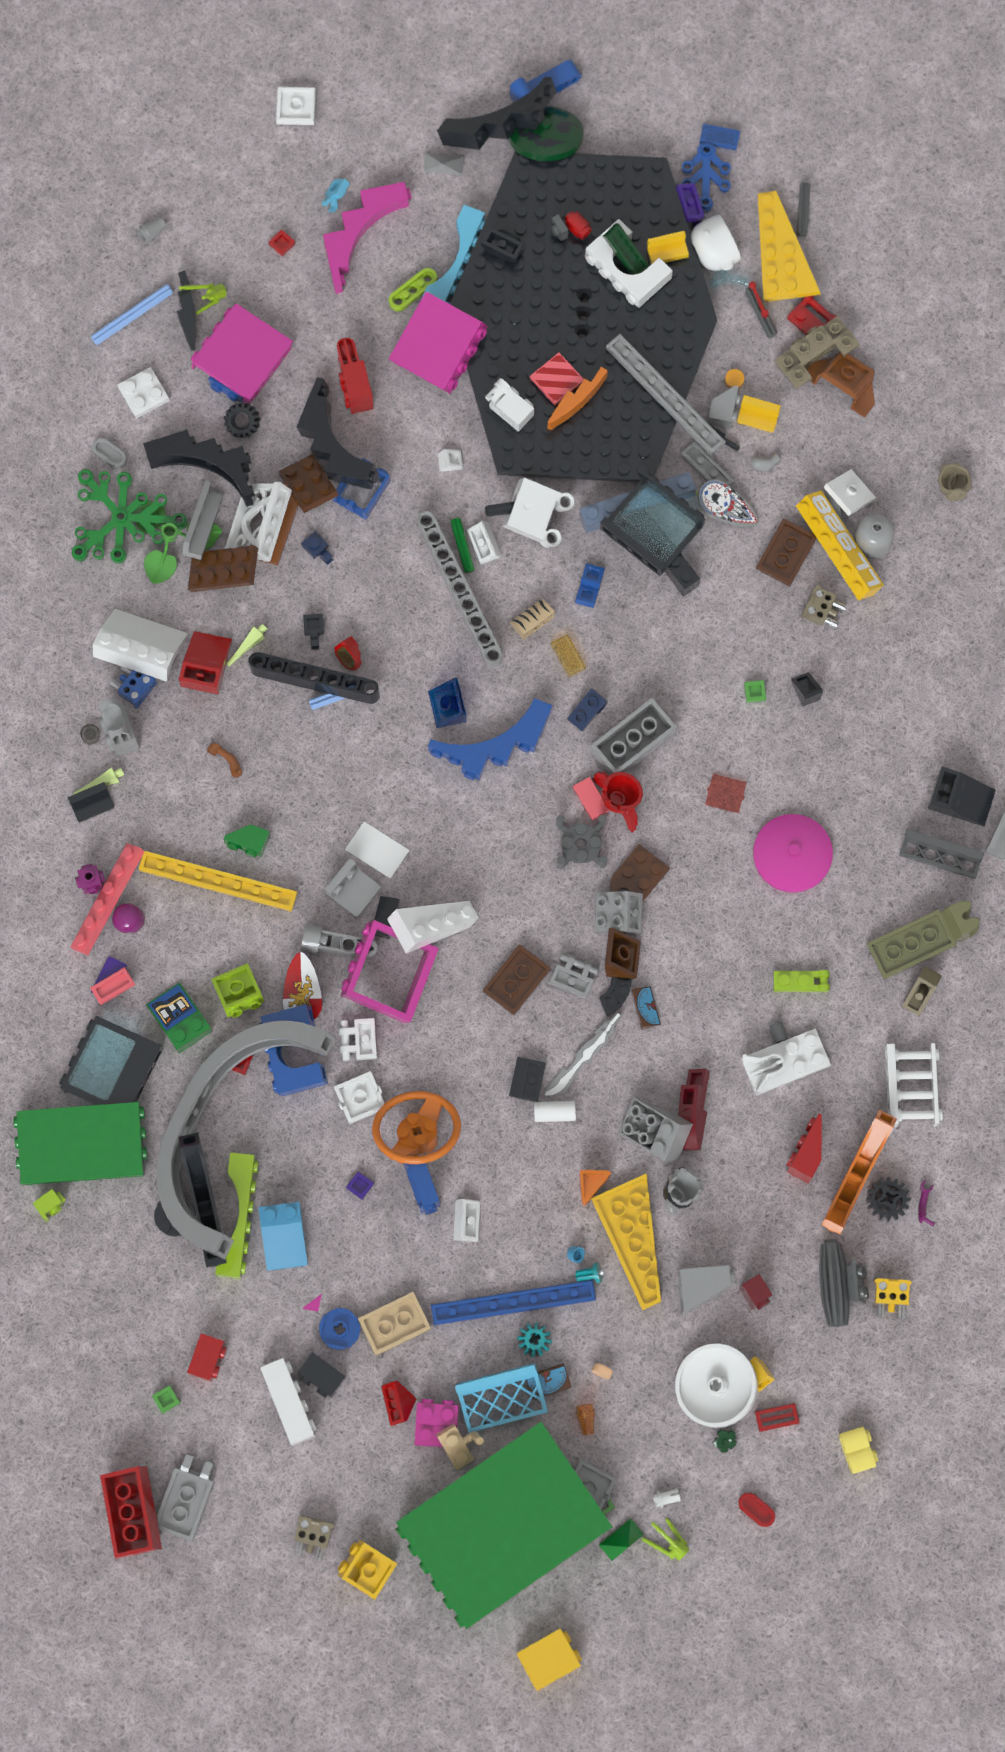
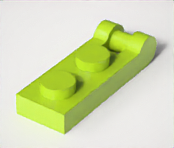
[773,970,830,992]

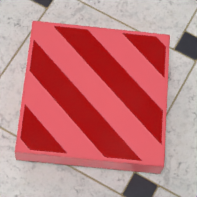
[530,353,584,406]

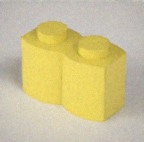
[838,1426,878,1474]

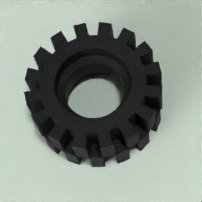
[224,403,261,438]

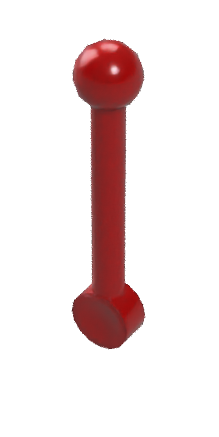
[749,281,769,318]

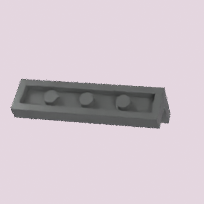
[899,829,984,879]

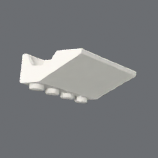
[93,609,188,682]

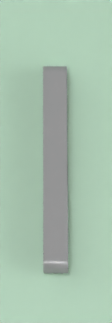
[417,511,502,668]

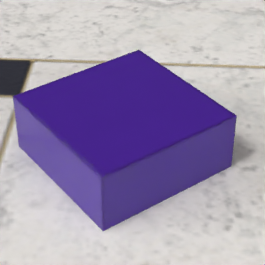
[346,1172,374,1200]

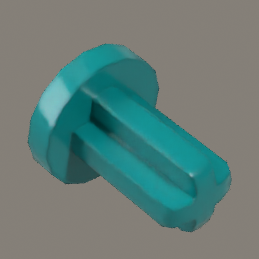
[575,1262,605,1283]

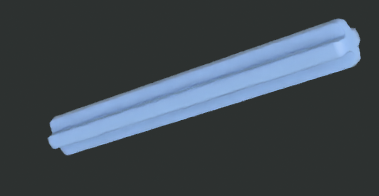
[91,284,173,345]

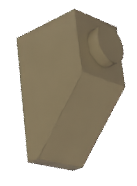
[902,966,942,1016]

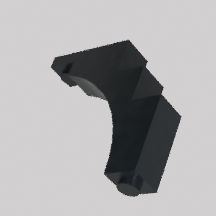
[296,377,378,490]

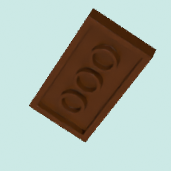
[188,545,258,592]

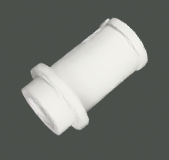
[653,1488,681,1508]

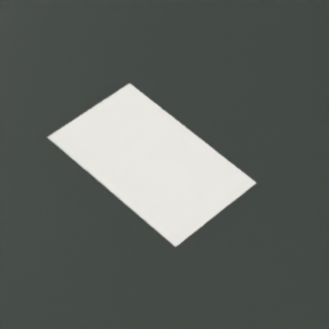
[345,822,409,878]

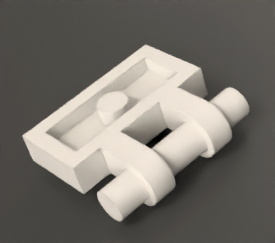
[339,1018,377,1061]

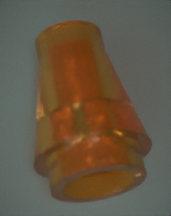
[575,1404,595,1435]

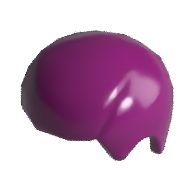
[112,903,145,933]

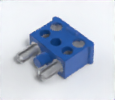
[109,667,157,709]

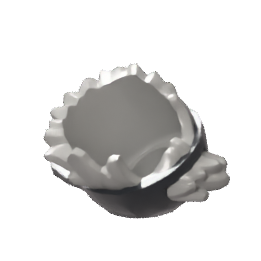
[663,1167,704,1214]

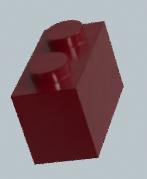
[739,1274,773,1310]

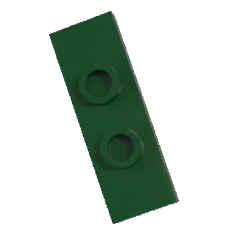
[603,223,650,275]

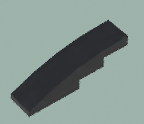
[177,270,196,352]

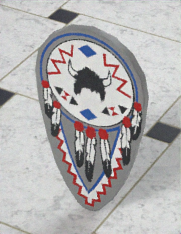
[698,480,759,528]

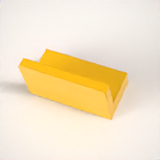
[647,231,689,264]
[737,395,781,433]

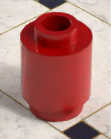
[564,211,592,240]

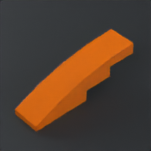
[547,367,608,430]

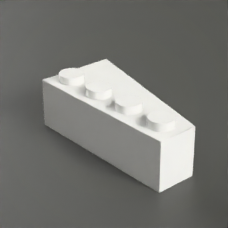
[387,901,479,954]

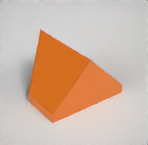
[579,1170,611,1207]

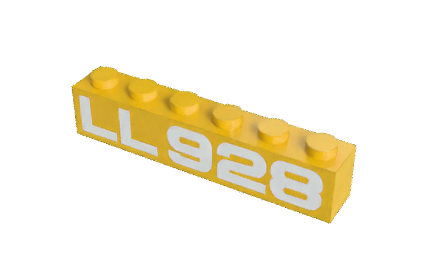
[796,491,884,601]

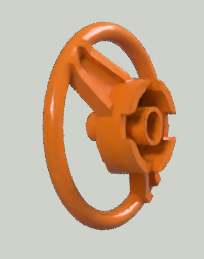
[372,1091,461,1164]

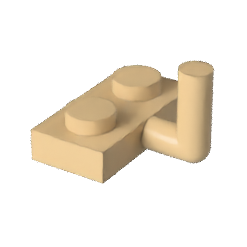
[436,1424,484,1471]

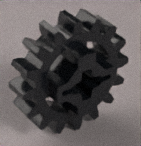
[866,1177,911,1222]

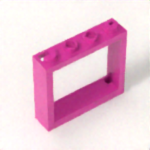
[340,920,439,1024]

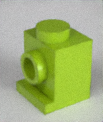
[32,1189,66,1222]

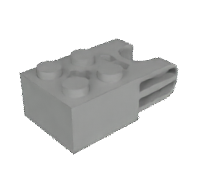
[98,697,139,756]

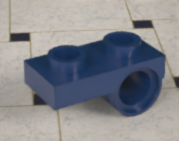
[567,688,608,731]

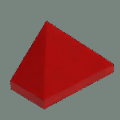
[381,1381,416,1426]

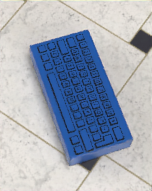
[699,124,740,151]

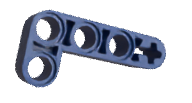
[510,60,582,102]

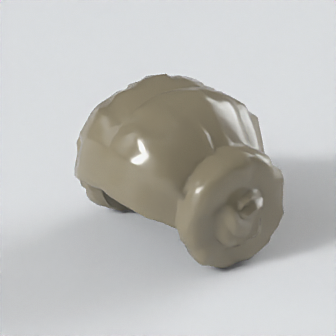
[938,462,972,501]

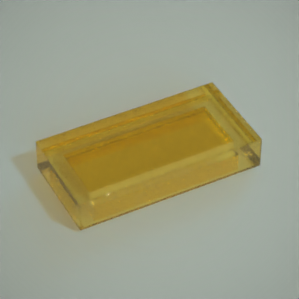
[550,634,586,678]

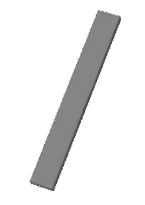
[606,334,726,456]

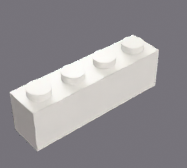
[260,1358,317,1446]

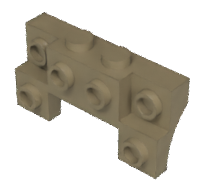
[775,316,860,390]

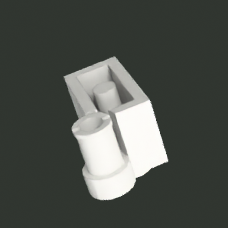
[485,378,534,432]

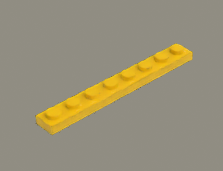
[138,851,298,912]

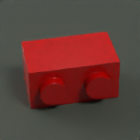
[187,1333,227,1382]

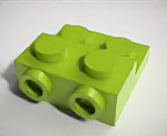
[211,963,265,1018]

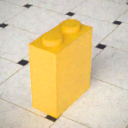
[516,1628,582,1691]

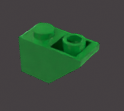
[223,824,270,858]

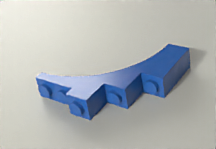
[428,698,553,780]

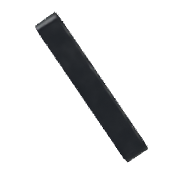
[248,652,380,704]

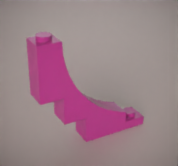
[323,182,412,294]

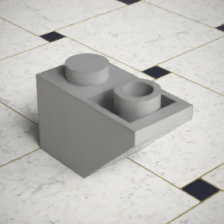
[708,386,741,428]

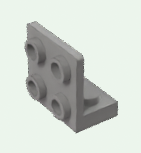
[325,859,381,917]
[595,891,643,934]

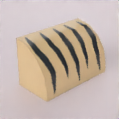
[509,599,555,640]

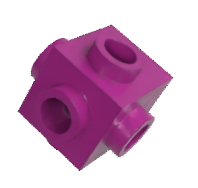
[75,864,105,894]

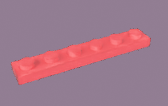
[70,843,145,956]

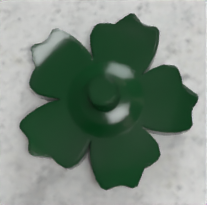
[712,1429,737,1453]

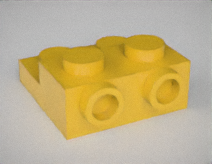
[337,1540,397,1600]

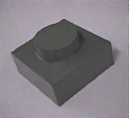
[550,214,568,241]

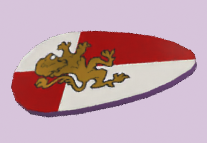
[283,952,323,1019]

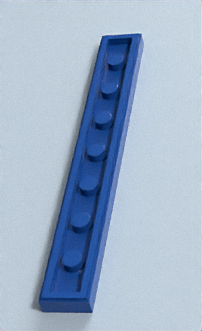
[431,1280,596,1325]

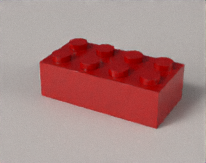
[100,1466,162,1558]

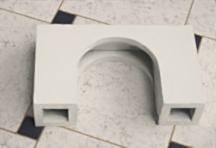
[585,219,672,308]

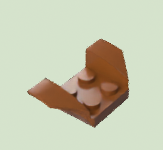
[806,352,875,418]

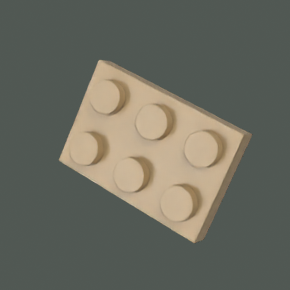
[358,1291,431,1356]

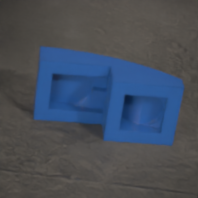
[575,563,605,608]

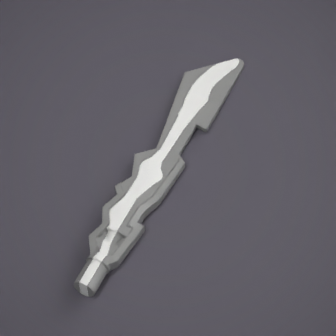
[543,1012,622,1096]

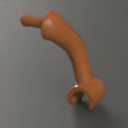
[207,743,242,778]

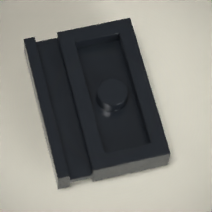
[509,1057,546,1102]

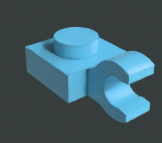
[322,179,350,212]

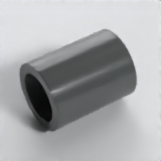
[769,1022,788,1044]

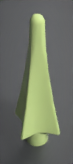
[227,624,267,666]
[73,767,124,795]

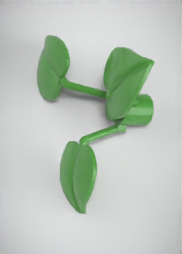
[134,499,222,584]

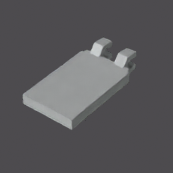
[157,1454,215,1541]

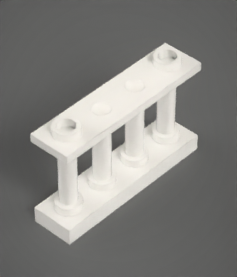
[885,1043,942,1127]

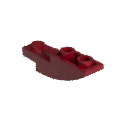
[679,1069,710,1151]

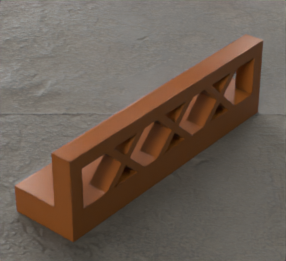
[260,483,299,566]

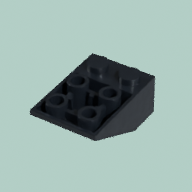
[928,766,996,827]

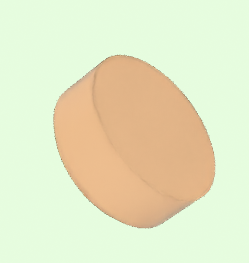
[591,1363,613,1379]

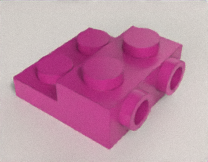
[415,1399,459,1447]

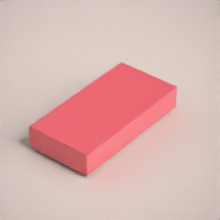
[572,777,609,821]
[90,967,135,1005]

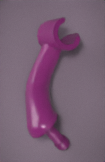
[918,1180,935,1226]

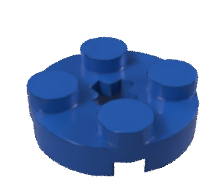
[319,1308,360,1350]

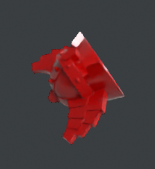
[592,772,643,833]

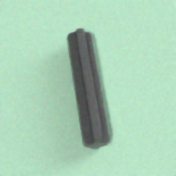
[797,182,810,237]
[745,287,777,338]

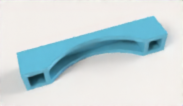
[421,205,486,304]

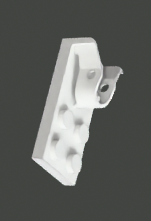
[741,1029,831,1096]

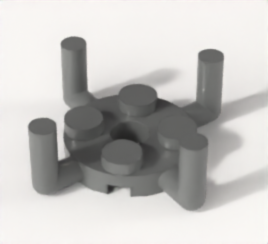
[556,815,607,869]

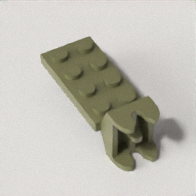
[866,901,979,980]

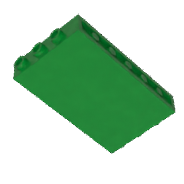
[13,1102,147,1186]

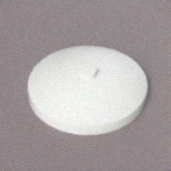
[675,1344,758,1428]

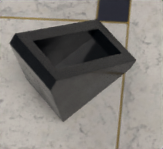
[791,672,823,707]

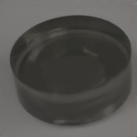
[80,724,101,745]

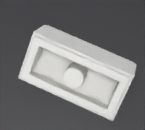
[467,521,502,564]
[453,1199,480,1242]

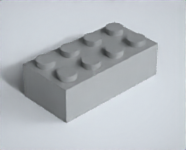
[590,698,677,775]

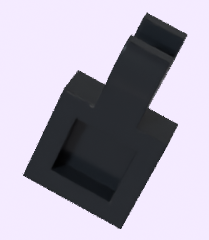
[303,614,324,650]

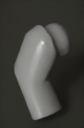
[751,453,780,472]

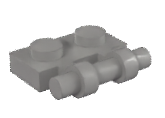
[549,953,599,999]

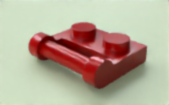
[787,296,837,336]

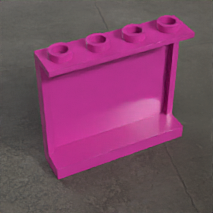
[389,292,488,394]
[191,303,293,404]

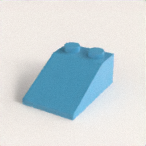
[258,1202,308,1271]

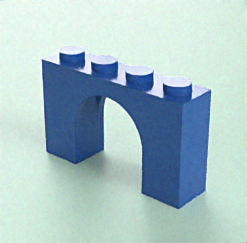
[259,1004,328,1096]

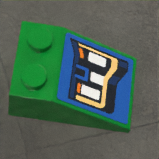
[146,983,212,1054]

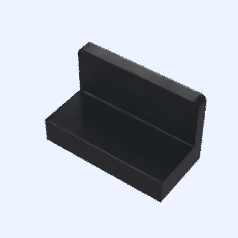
[68,782,115,823]

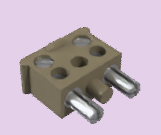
[801,585,846,628]
[294,1515,335,1561]

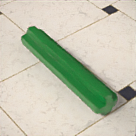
[451,518,474,573]

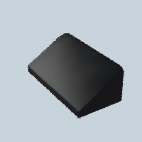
[374,896,400,939]

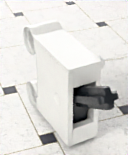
[485,478,574,548]

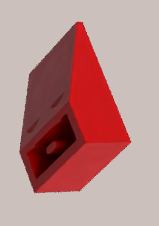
[179,631,232,695]
[786,1113,822,1184]

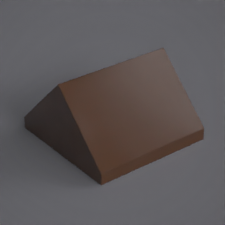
[605,927,641,979]

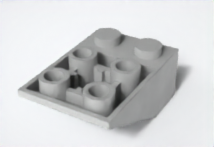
[619,1097,693,1161]

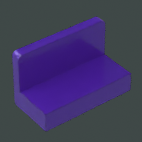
[676,183,705,227]

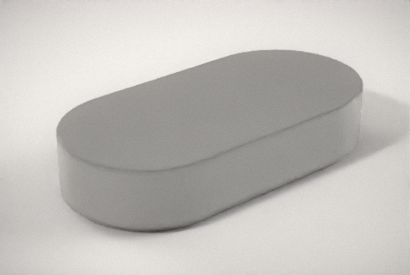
[92,438,127,469]

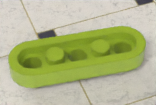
[389,268,437,312]

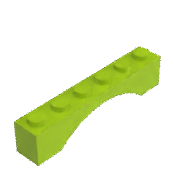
[215,1153,259,1279]

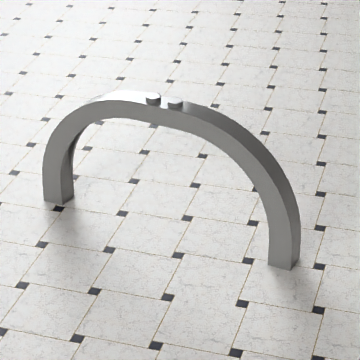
[156,1021,336,1259]

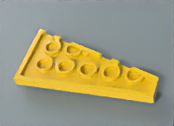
[757,191,821,302]
[591,1173,661,1311]

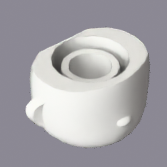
[691,214,741,271]

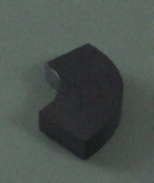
[599,977,632,1016]

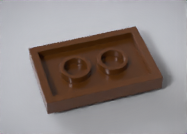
[278,454,338,513]
[756,518,817,587]
[482,944,551,1016]

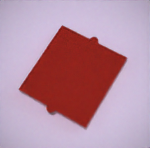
[705,774,746,814]

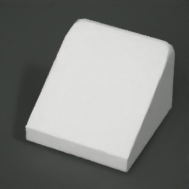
[438,449,463,471]

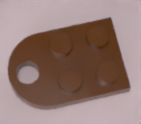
[610,844,670,902]

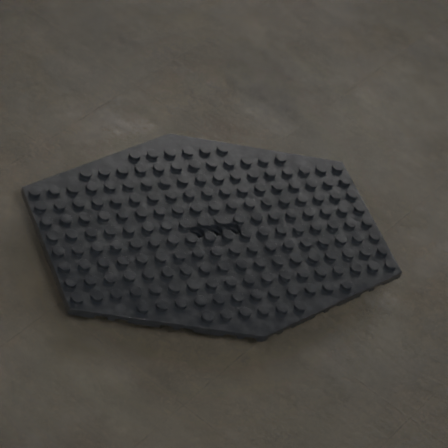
[450,151,717,482]

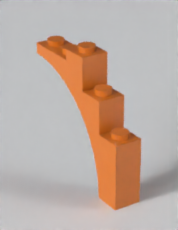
[822,1110,897,1234]

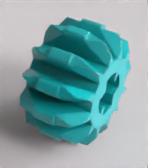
[517,1322,552,1358]

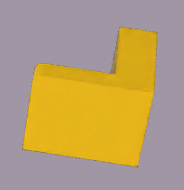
[749,1356,775,1392]

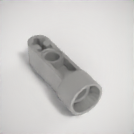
[301,924,378,960]

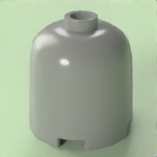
[854,514,894,559]

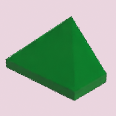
[599,1518,644,1561]

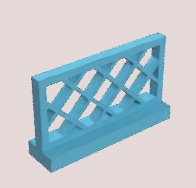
[455,1363,548,1433]

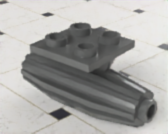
[819,1239,869,1327]

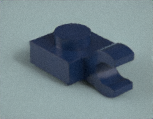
[301,531,333,565]

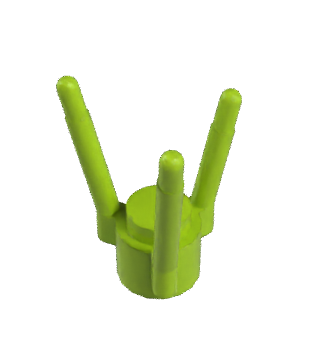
[178,283,227,315]
[641,1518,690,1561]

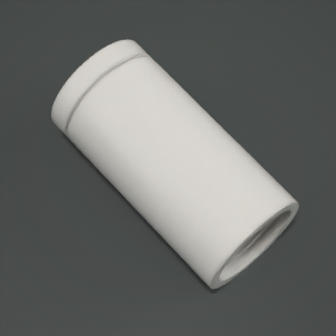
[534,1101,575,1122]

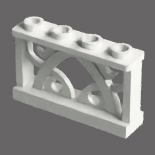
[225,482,292,562]

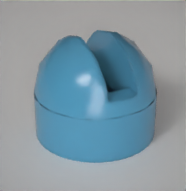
[567,1246,585,1263]

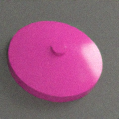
[753,814,833,893]

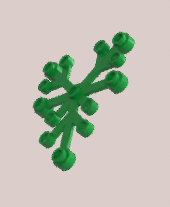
[71,469,188,564]

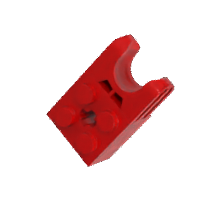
[337,337,374,414]

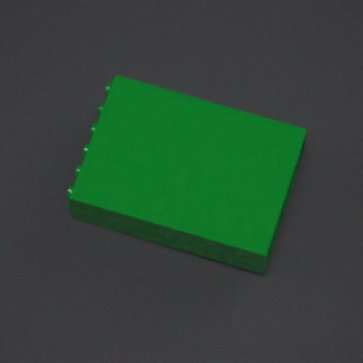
[395,1422,613,1629]

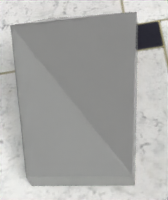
[424,153,463,175]

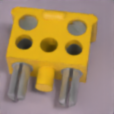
[873,1278,912,1319]

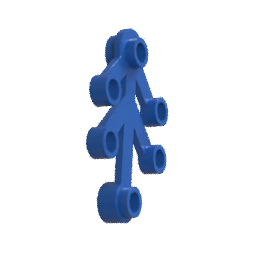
[681,142,731,213]

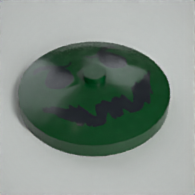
[508,106,584,161]

